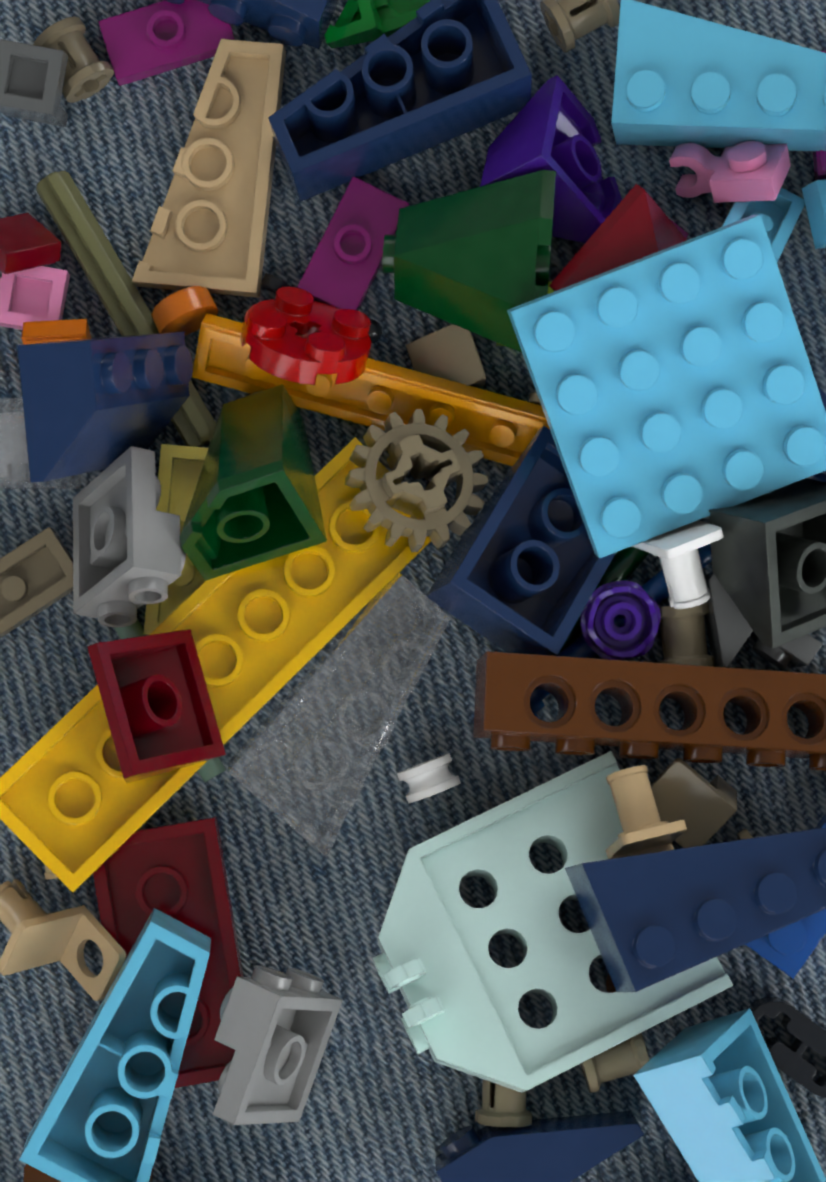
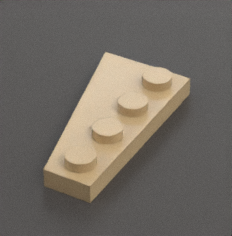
[131,39,286,298]

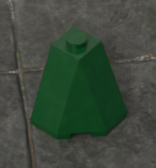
[382,170,556,353]
[180,384,327,581]

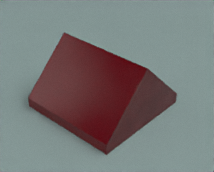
[87,629,226,784]

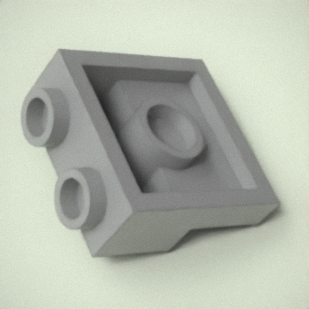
[73,446,186,627]
[212,965,343,1125]

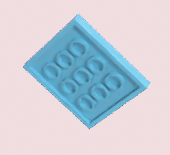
[507,215,826,558]

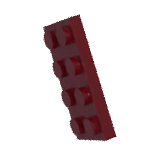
[93,816,244,1088]

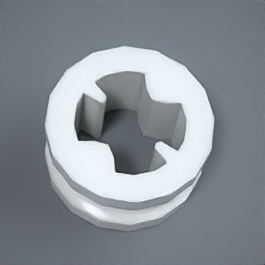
[397,753,461,804]

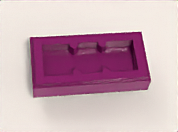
[98,0,235,86]
[297,177,409,311]

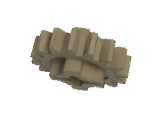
[345,409,488,552]

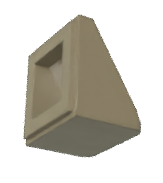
[406,324,486,388]

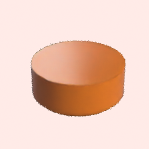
[151,286,218,336]

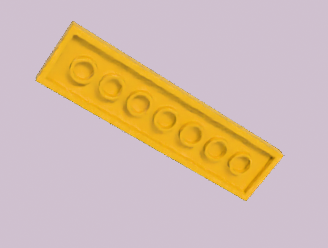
[0,437,432,893]

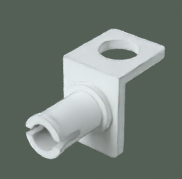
[631,520,724,609]

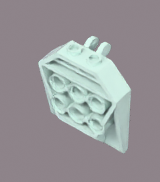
[372,751,733,1093]

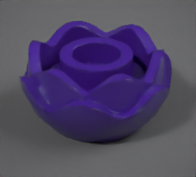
[580,580,661,660]

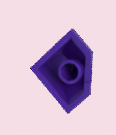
[480,75,623,243]

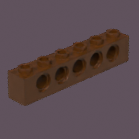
[473,651,826,771]

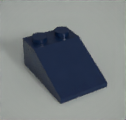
[426,426,616,656]

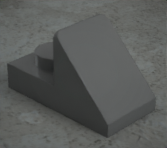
[705,571,823,669]

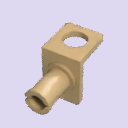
[606,765,687,859]
[0,879,126,1001]

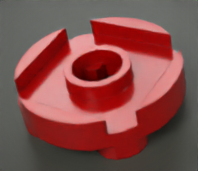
[240,287,371,385]

